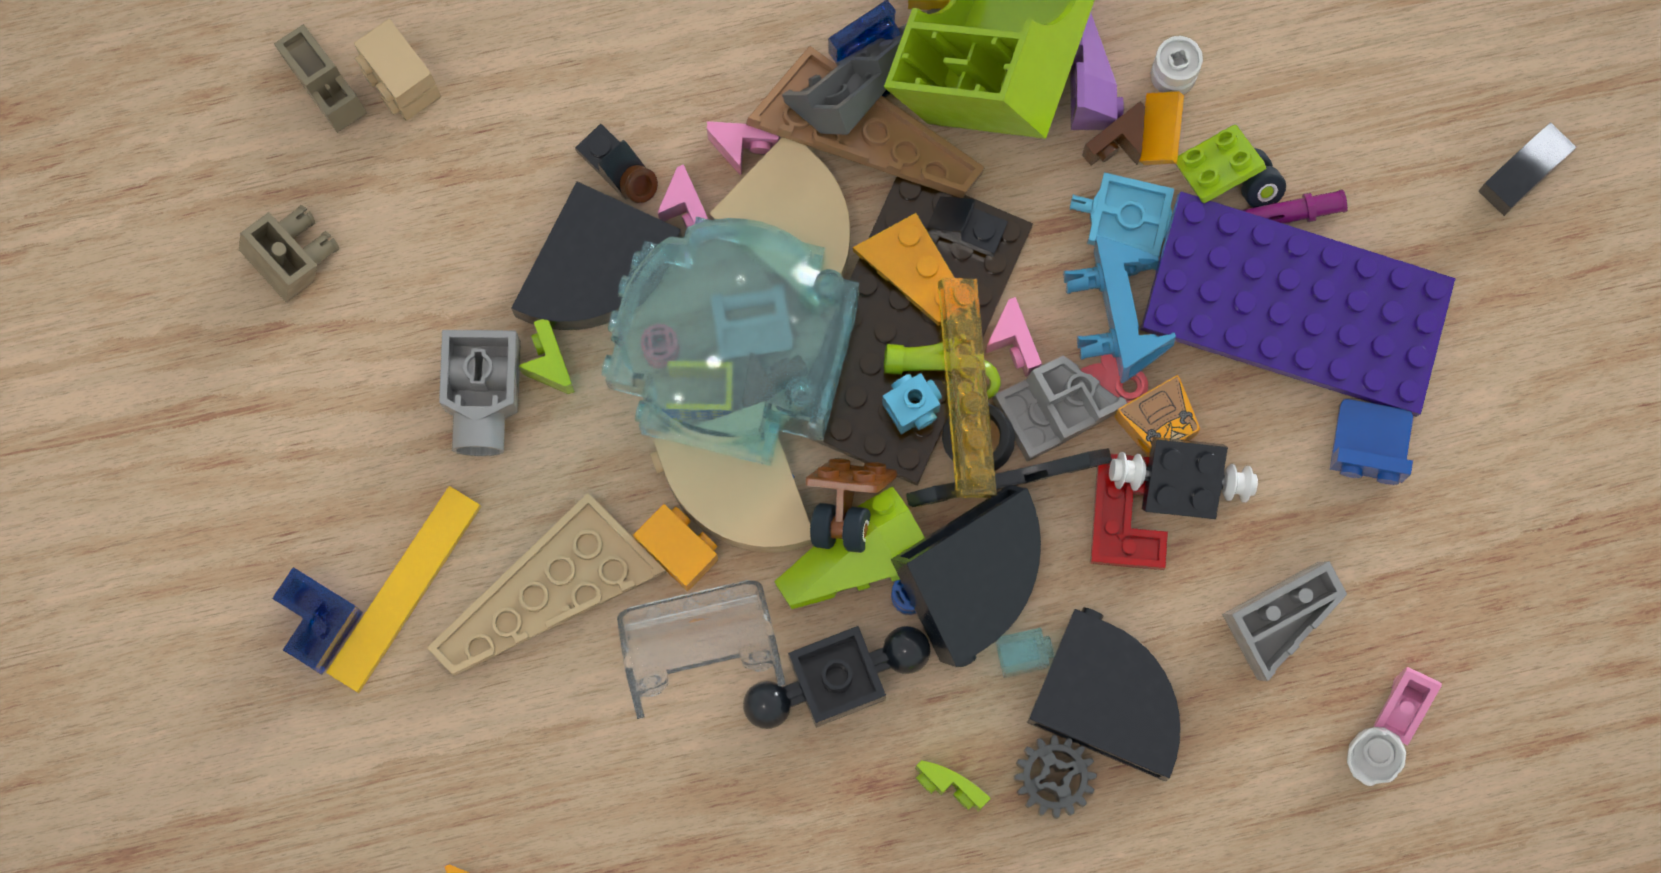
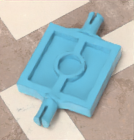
[1069,172,1174,258]

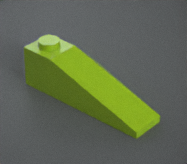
[774,486,925,610]

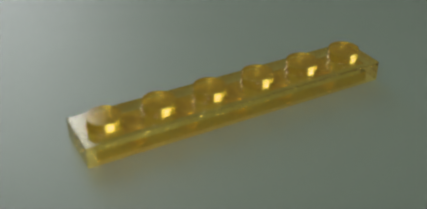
[938,278,997,498]

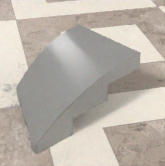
[992,355,1127,462]

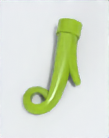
[884,337,1001,400]

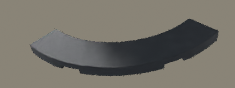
[906,448,1112,507]

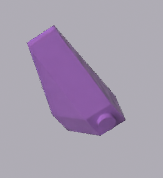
[1070,12,1124,130]

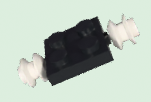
[1109,437,1258,519]

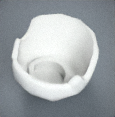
[1347,727,1406,786]

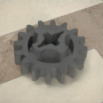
[1014,735,1097,819]

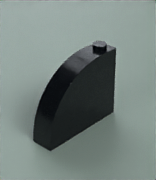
[511,181,685,330]
[890,485,1041,667]
[1027,607,1181,782]

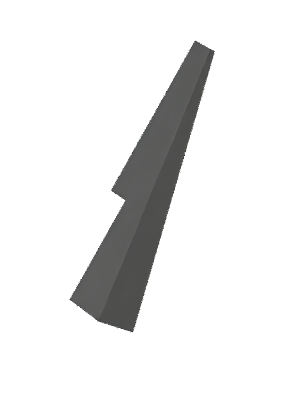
[782,9,941,135]

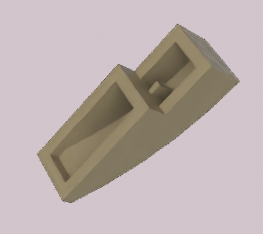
[274,24,367,133]

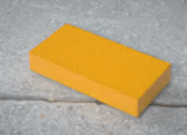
[1139,91,1184,165]

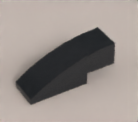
[1478,123,1576,216]

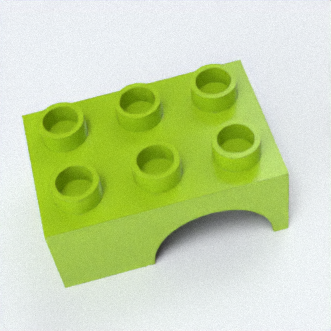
[884,0,1095,139]

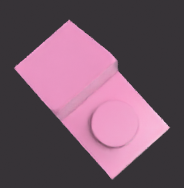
[707,121,780,175]
[658,164,714,243]
[986,297,1042,377]
[1374,667,1442,745]

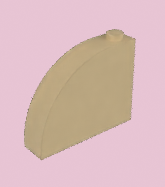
[709,137,850,317]
[650,401,813,553]

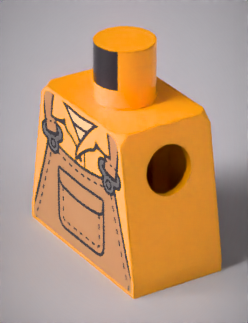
[1114,375,1200,457]

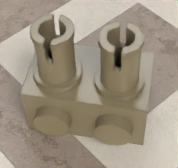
[239,205,339,302]

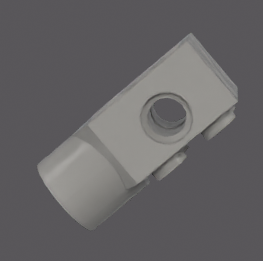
[439,330,521,456]

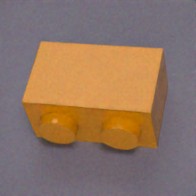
[633,504,718,592]

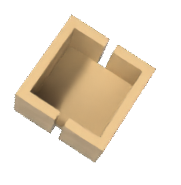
[354,18,441,121]

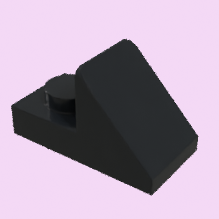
[575,124,645,200]
[926,196,1008,258]

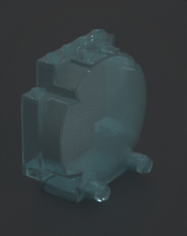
[602,217,859,466]

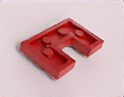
[1090,454,1168,570]

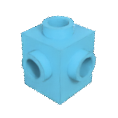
[882,373,942,434]

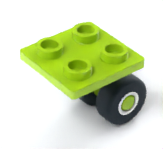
[1175,125,1286,208]

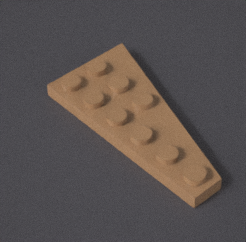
[746,46,985,198]

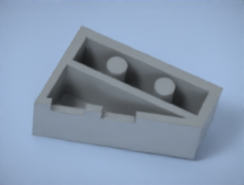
[1222,561,1347,681]

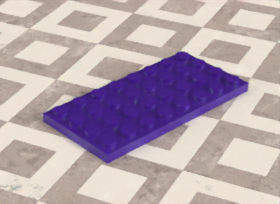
[1140,191,1456,417]

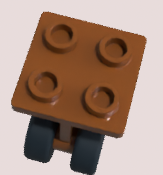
[806,458,897,553]

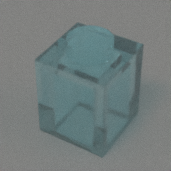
[995,628,1054,678]

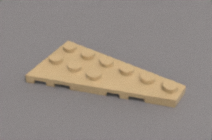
[427,493,666,676]

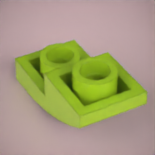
[915,760,991,812]

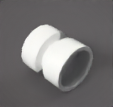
[1150,36,1203,94]

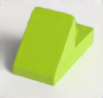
[518,319,575,394]

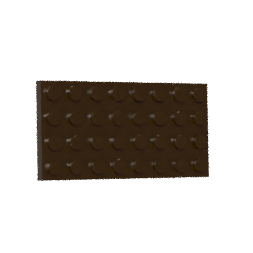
[783,177,1033,486]

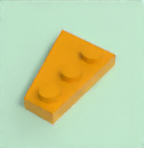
[853,213,971,326]

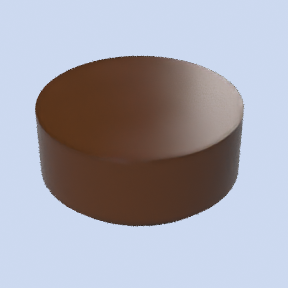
[620,165,658,203]

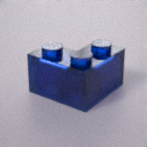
[272,567,363,675]

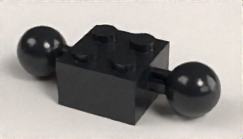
[743,626,931,729]

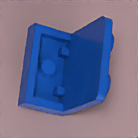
[1329,399,1413,485]

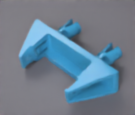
[1063,236,1176,383]

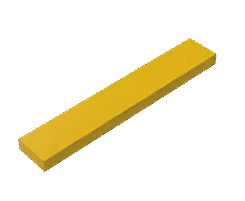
[326,486,481,694]

